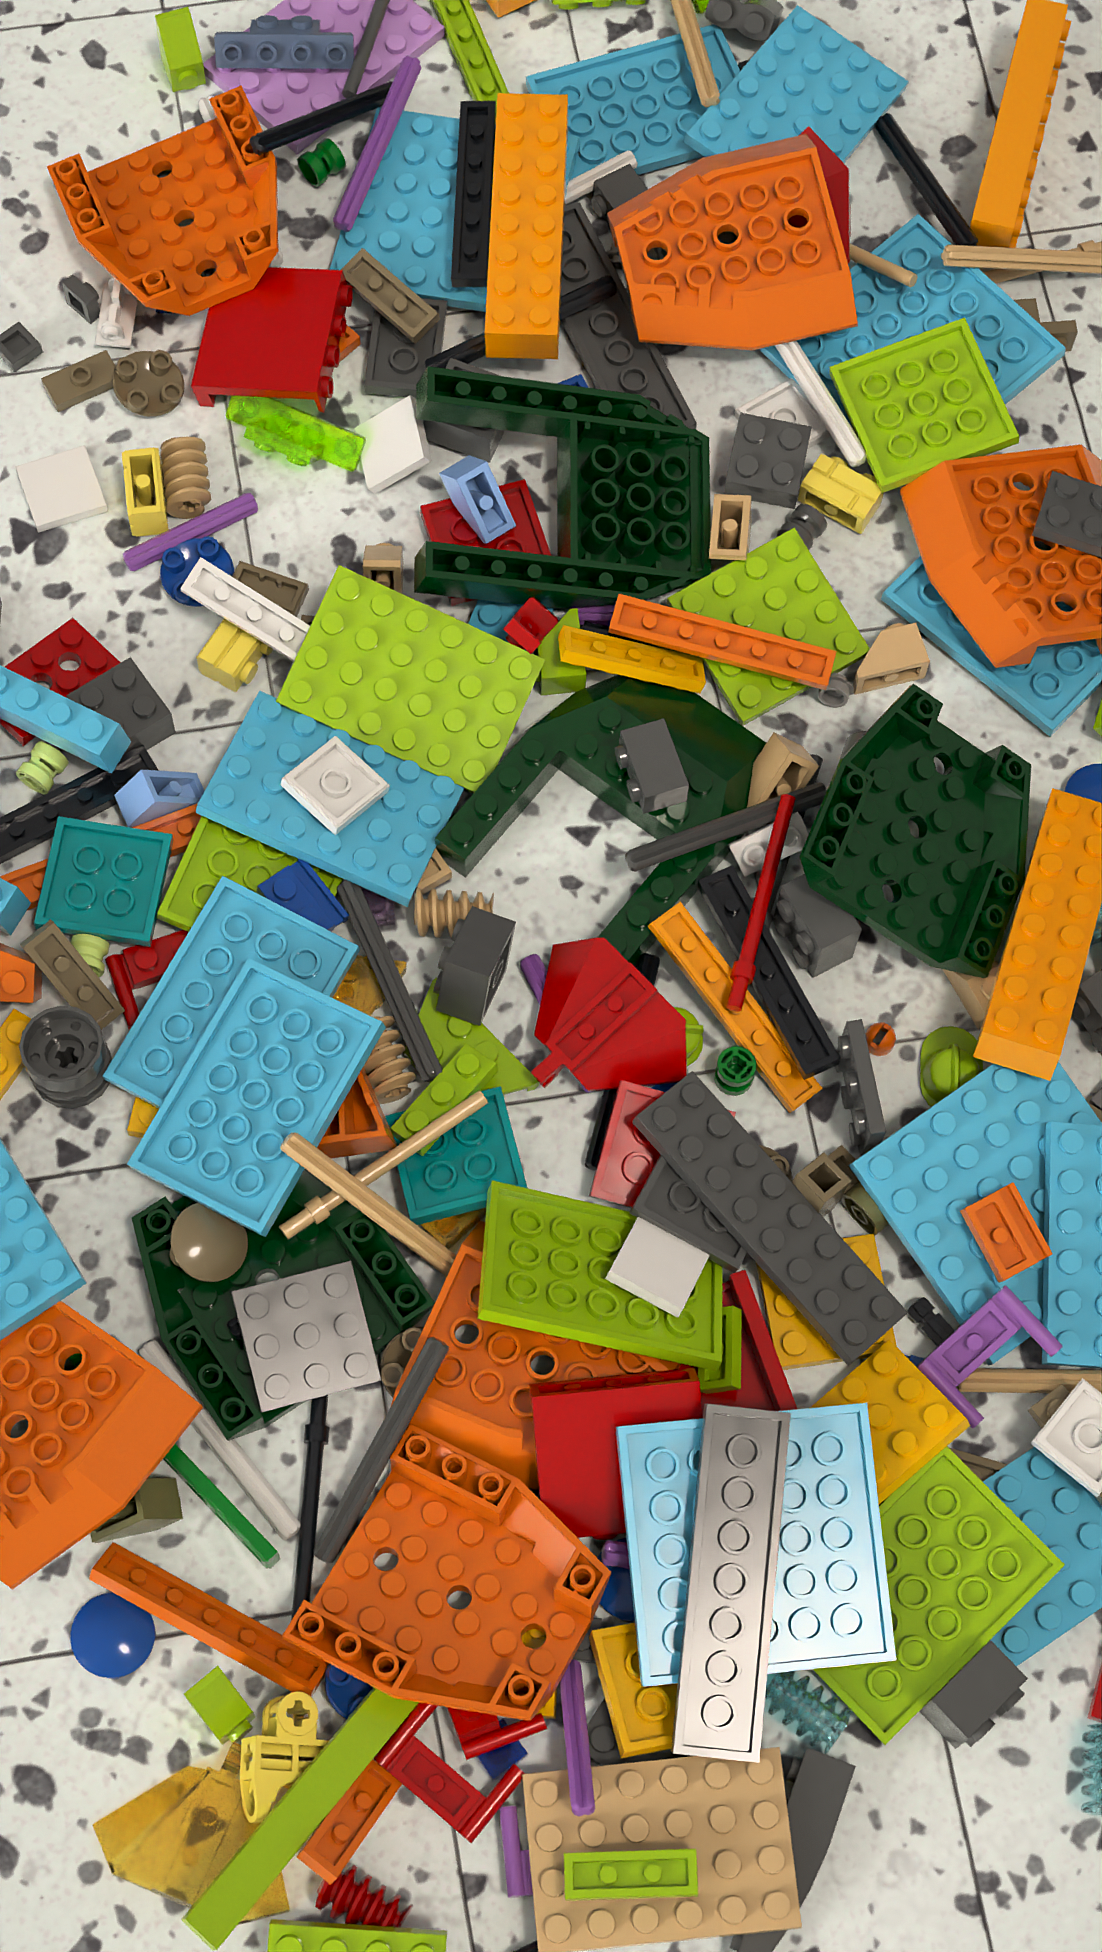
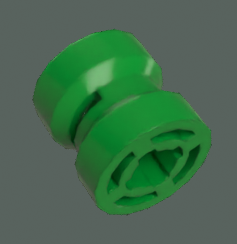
[297,138,346,187]
[714,1046,756,1096]

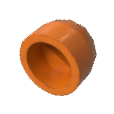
[865,1022,896,1056]

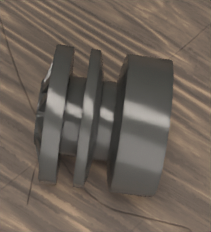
[19,1006,112,1109]

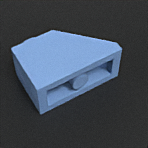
[439,455,516,544]
[114,770,204,827]

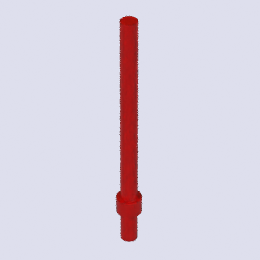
[726,794,796,1012]

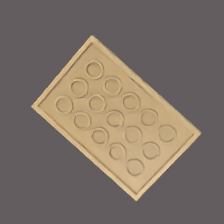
[522,1747,802,1952]

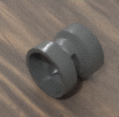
[777,504,827,550]

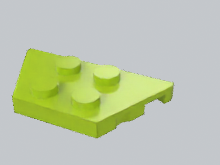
[403,977,539,1096]

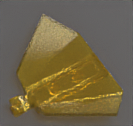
[92,1742,290,1925]

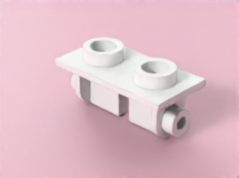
[95,276,138,348]
[728,812,809,877]

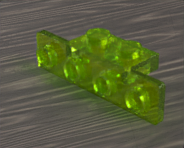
[226,395,366,472]

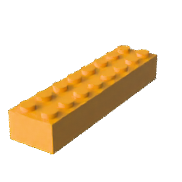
[970,0,1071,248]
[485,93,568,359]
[973,788,1102,1081]

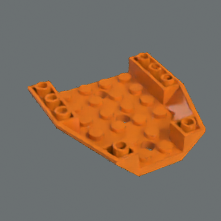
[47,86,279,316]
[607,134,858,350]
[900,444,1102,668]
[390,1221,681,1490]
[0,1301,203,1590]
[282,1424,611,1721]

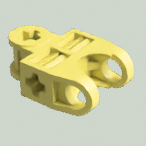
[240,1691,329,1823]

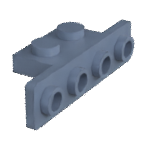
[214,15,354,69]

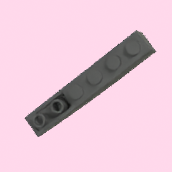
[729,1748,856,1952]

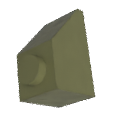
[91,1478,183,1543]

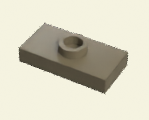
[41,350,116,412]
[232,561,309,617]

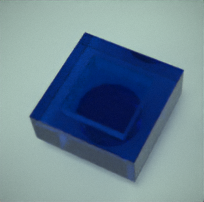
[476,1719,528,1782]

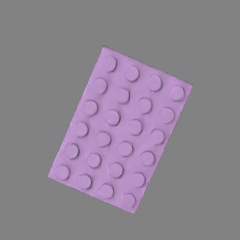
[203,0,445,154]

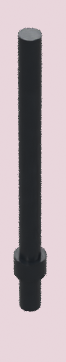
[291,1395,330,1620]

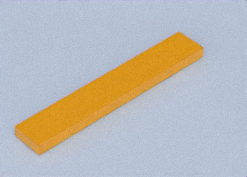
[648,901,823,1113]

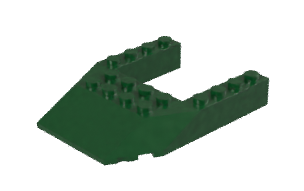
[414,366,711,608]
[435,675,766,966]

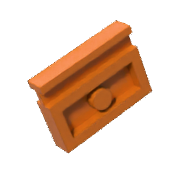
[960,1182,1053,1283]

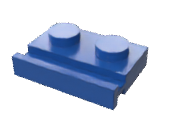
[257,859,349,932]

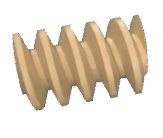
[160,437,211,519]
[414,888,494,938]
[364,1016,416,1104]

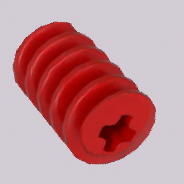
[315,1865,413,1927]

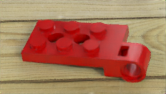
[0,618,121,746]

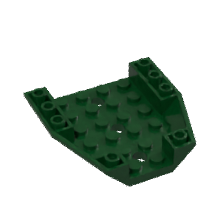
[799,684,1031,978]
[132,1169,435,1441]

